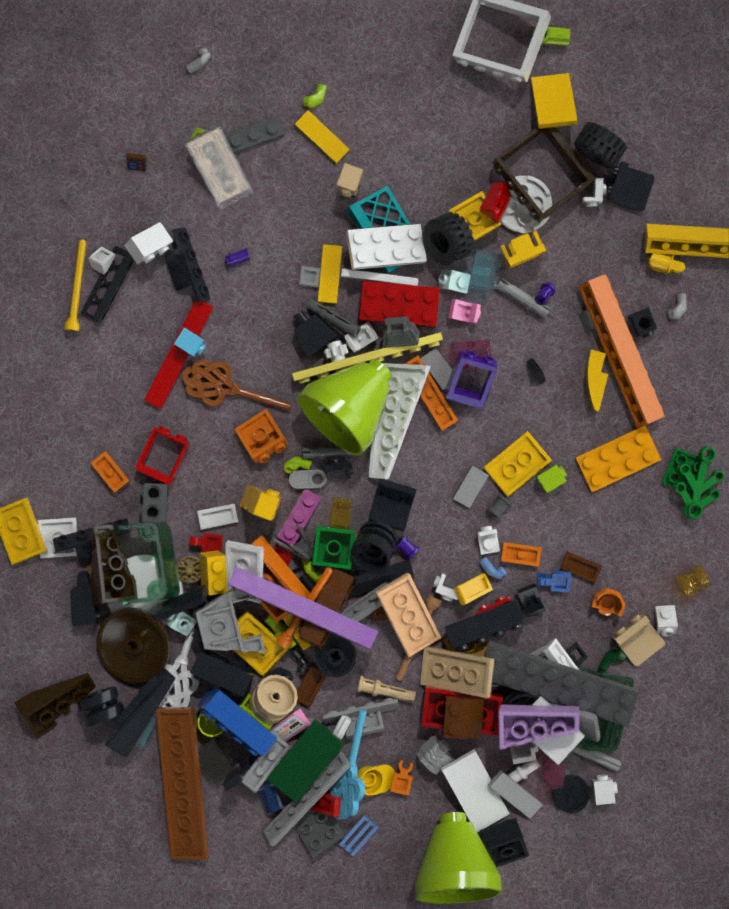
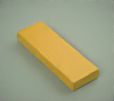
[295,110,350,164]
[318,244,342,304]

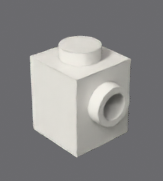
[592,774,618,805]

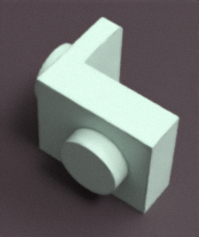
[438,270,471,294]

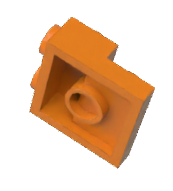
[234,408,288,464]

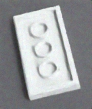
[441,749,509,832]

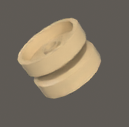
[249,675,298,724]

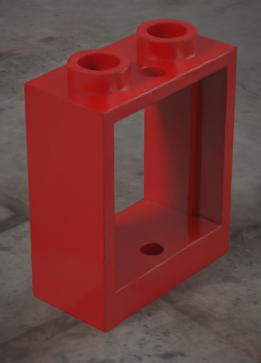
[135,425,191,485]

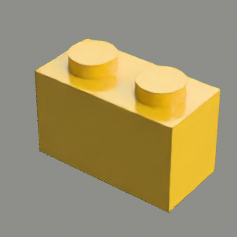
[200,550,227,595]

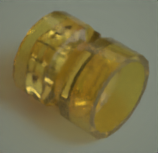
[675,564,711,599]

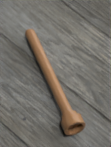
[396,594,442,681]

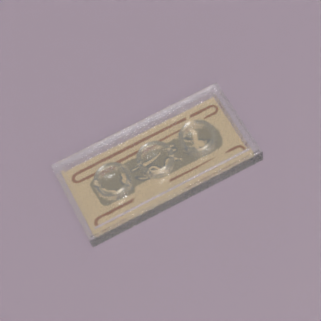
[184,125,254,210]

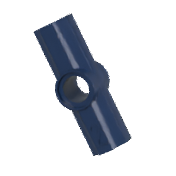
[249,754,283,814]

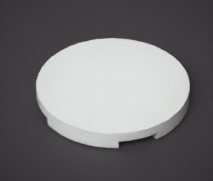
[500,176,552,233]

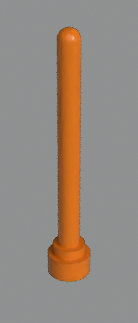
[276,567,333,649]

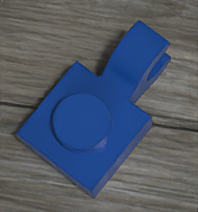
[537,570,572,593]

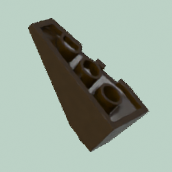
[91,525,138,605]
[14,673,96,739]

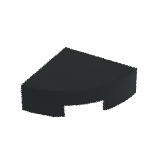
[526,358,546,384]

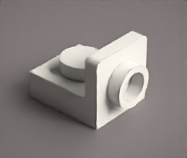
[477,526,500,555]

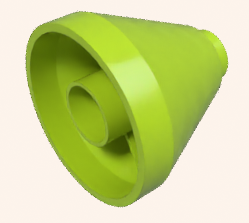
[297,359,392,456]
[415,812,503,904]

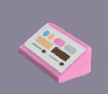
[269,709,310,742]

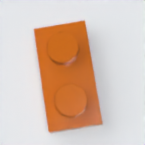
[91,451,130,493]
[500,542,542,567]

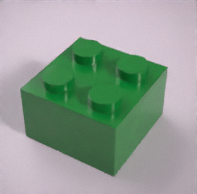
[312,525,356,569]

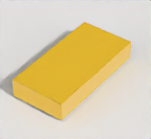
[454,573,493,606]

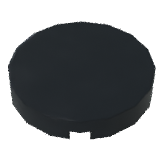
[552,774,590,813]

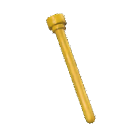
[64,239,86,331]

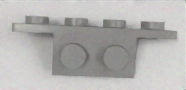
[322,698,399,739]

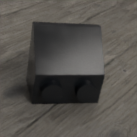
[480,818,529,867]

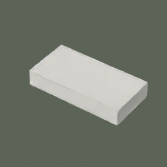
[197,504,238,530]

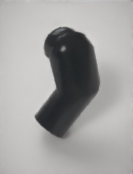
[264,667,293,682]

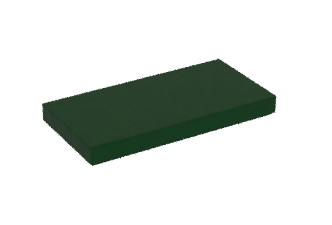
[267,719,345,803]

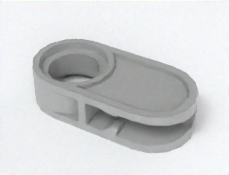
[289,470,327,489]

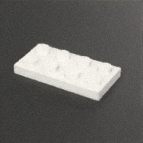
[346,224,427,270]

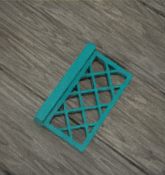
[347,186,426,274]

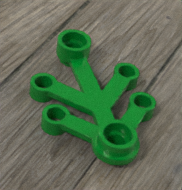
[673,446,725,520]

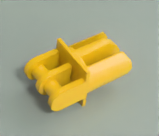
[648,254,685,275]

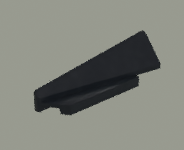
[104,668,175,757]

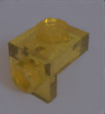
[330,497,352,529]

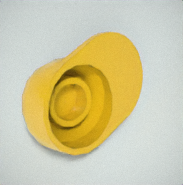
[357,764,395,796]

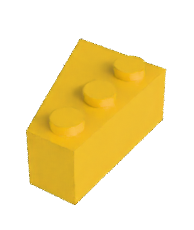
[239,484,282,521]

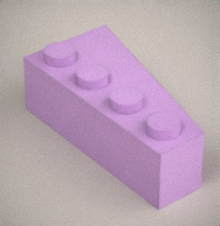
[499,705,580,749]

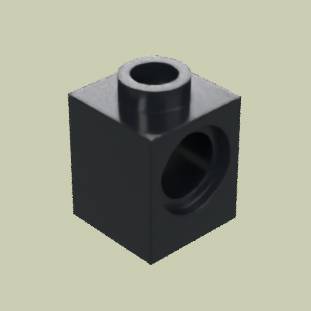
[629,307,657,338]

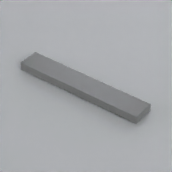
[263,751,351,846]

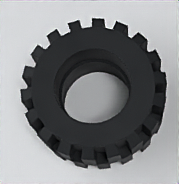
[574,122,627,169]
[422,212,474,265]

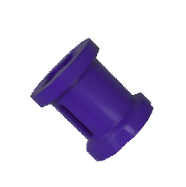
[395,535,420,560]

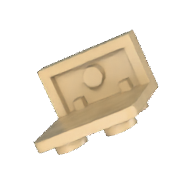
[612,614,665,666]

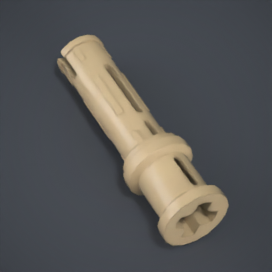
[357,676,416,703]

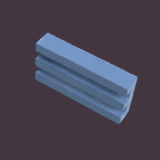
[339,815,379,857]

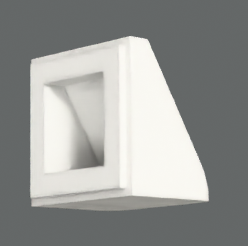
[88,246,115,274]

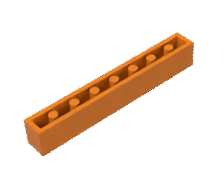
[578,274,665,428]

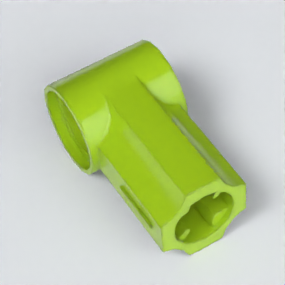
[531,27,570,47]

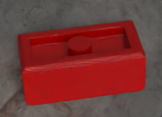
[480,182,512,223]

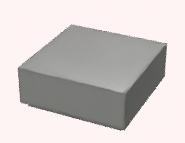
[299,266,321,288]

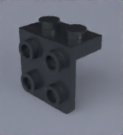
[606,161,655,212]
[368,478,417,531]

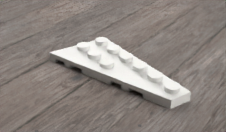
[369,363,431,479]

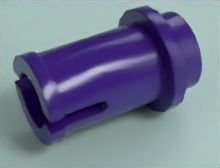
[225,249,250,268]
[535,282,555,305]

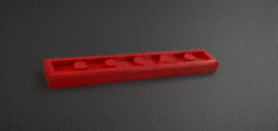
[144,300,214,409]

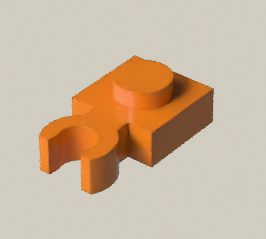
[390,759,413,796]

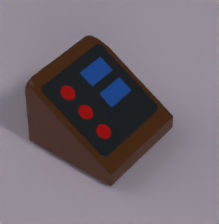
[126,153,148,171]

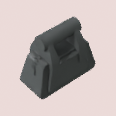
[383,316,420,348]

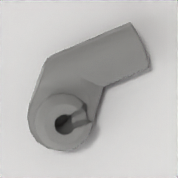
[186,48,211,73]
[668,294,687,320]

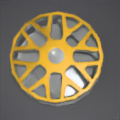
[177,556,201,583]

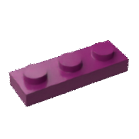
[276,489,321,546]

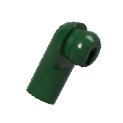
[598,649,626,671]

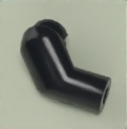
[290,646,310,675]

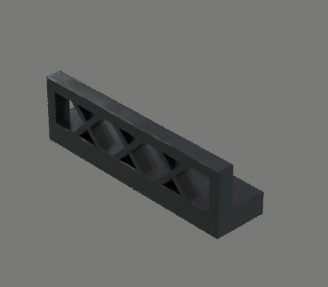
[81,245,134,324]

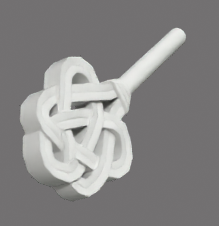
[159,609,199,707]

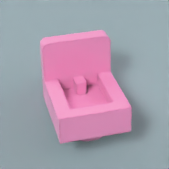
[448,299,481,323]

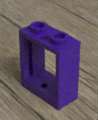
[445,350,498,409]

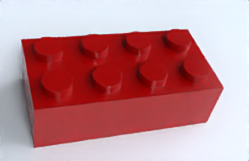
[359,281,440,328]
[421,686,503,736]

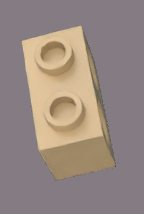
[337,163,363,198]

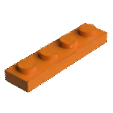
[405,356,458,431]

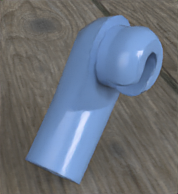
[479,557,507,580]

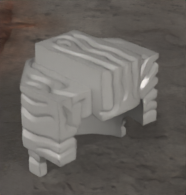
[417,735,455,775]

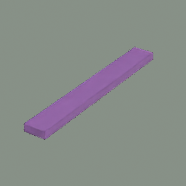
[228,566,378,650]

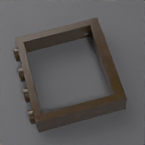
[492,127,596,224]

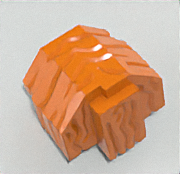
[590,587,625,616]

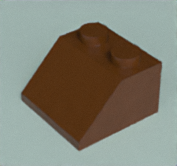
[442,695,484,739]

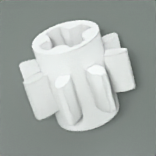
[324,341,349,362]

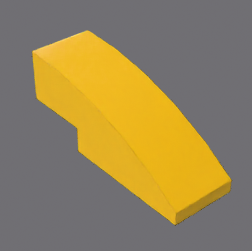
[586,350,608,412]

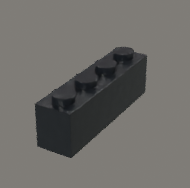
[445,599,527,652]

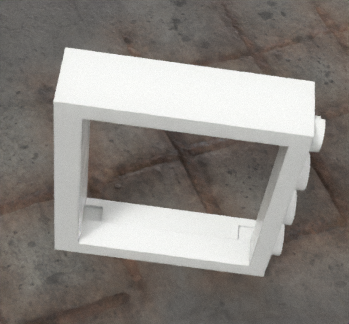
[452,0,551,82]

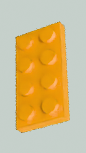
[576,425,661,492]

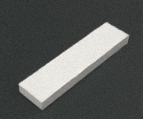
[341,268,418,286]

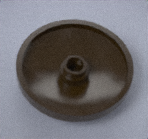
[96,607,171,683]

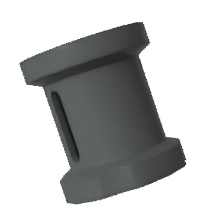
[488,493,512,519]

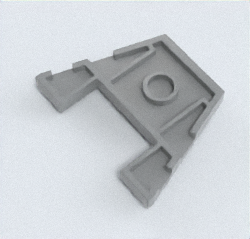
[196,588,265,653]

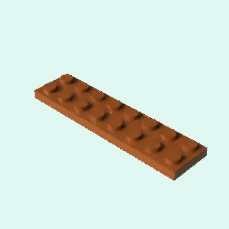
[156,707,209,860]

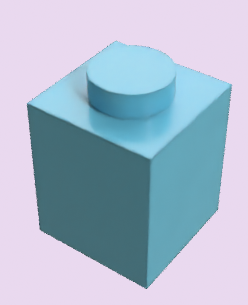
[174,328,206,357]

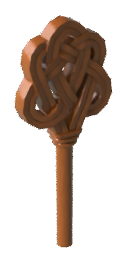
[182,359,292,411]

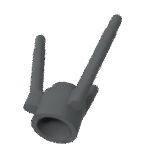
[272,524,314,561]

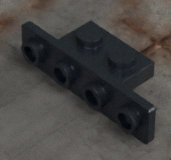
[164,228,211,302]
[53,518,131,562]
[349,560,414,597]

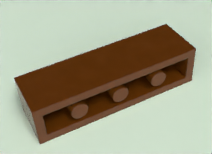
[298,568,356,650]

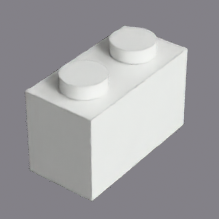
[125,222,173,265]

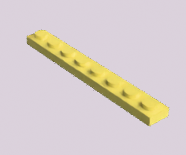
[292,332,443,384]

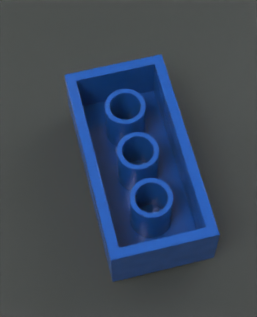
[197,687,278,757]

